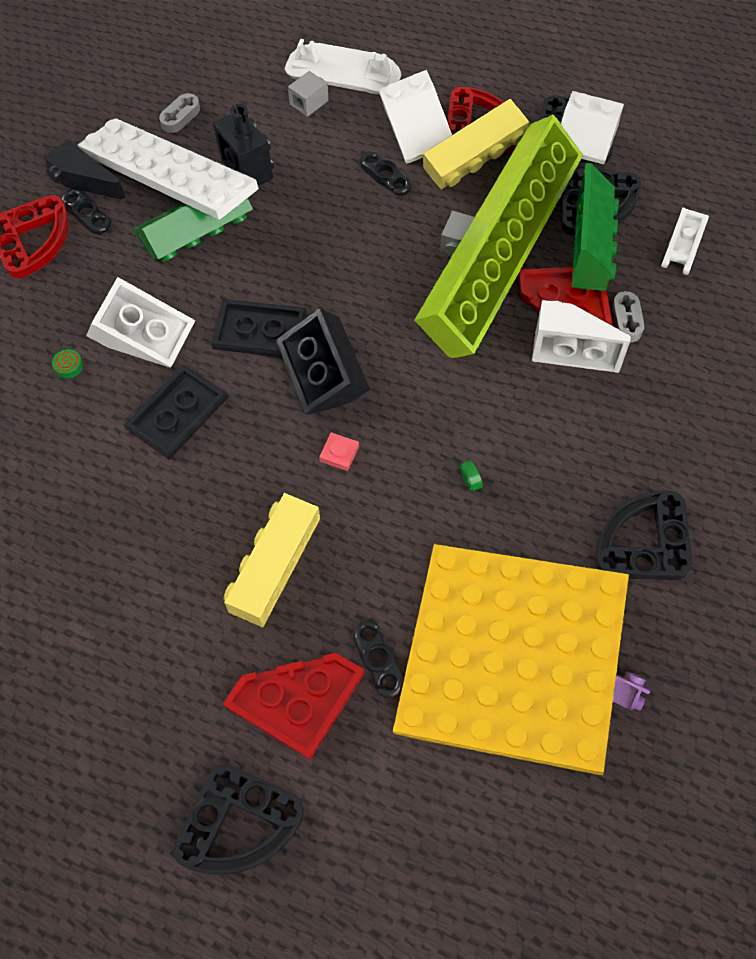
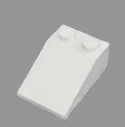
[378,70,452,164]
[86,277,195,368]
[532,300,631,373]

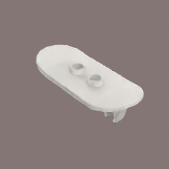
[285,39,401,95]

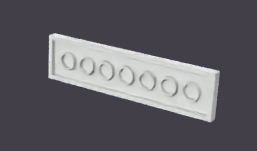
[77,118,259,220]

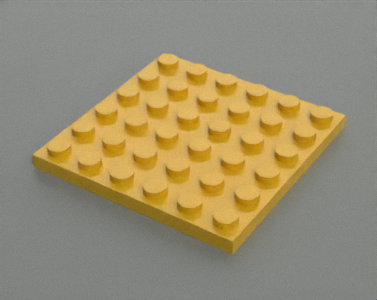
[393,544,629,776]

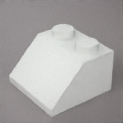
[561,91,624,164]

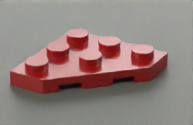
[517,267,612,326]
[223,653,365,761]

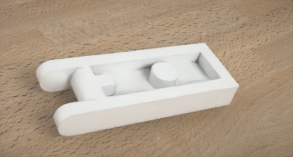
[661,208,709,275]

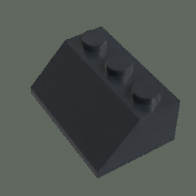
[276,308,370,415]

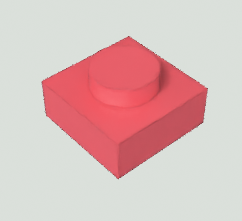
[319,433,359,471]

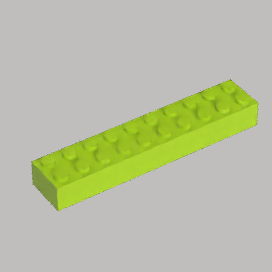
[414,114,583,358]

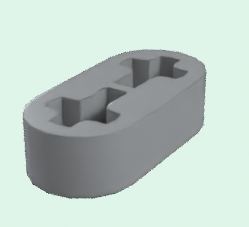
[159,93,200,133]
[612,291,644,342]

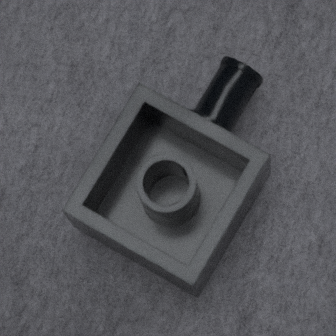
[213,104,274,186]

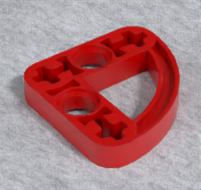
[447,87,517,152]
[0,195,69,279]

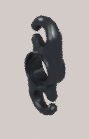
[360,152,411,196]
[62,189,111,234]
[353,621,404,698]

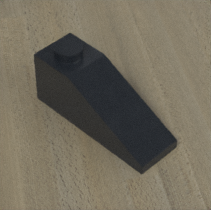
[44,140,125,200]

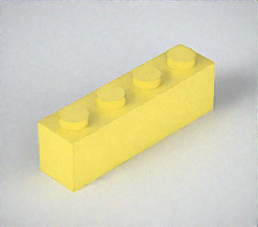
[423,99,529,189]
[224,493,320,627]

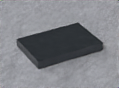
[211,299,307,357]
[124,364,228,460]

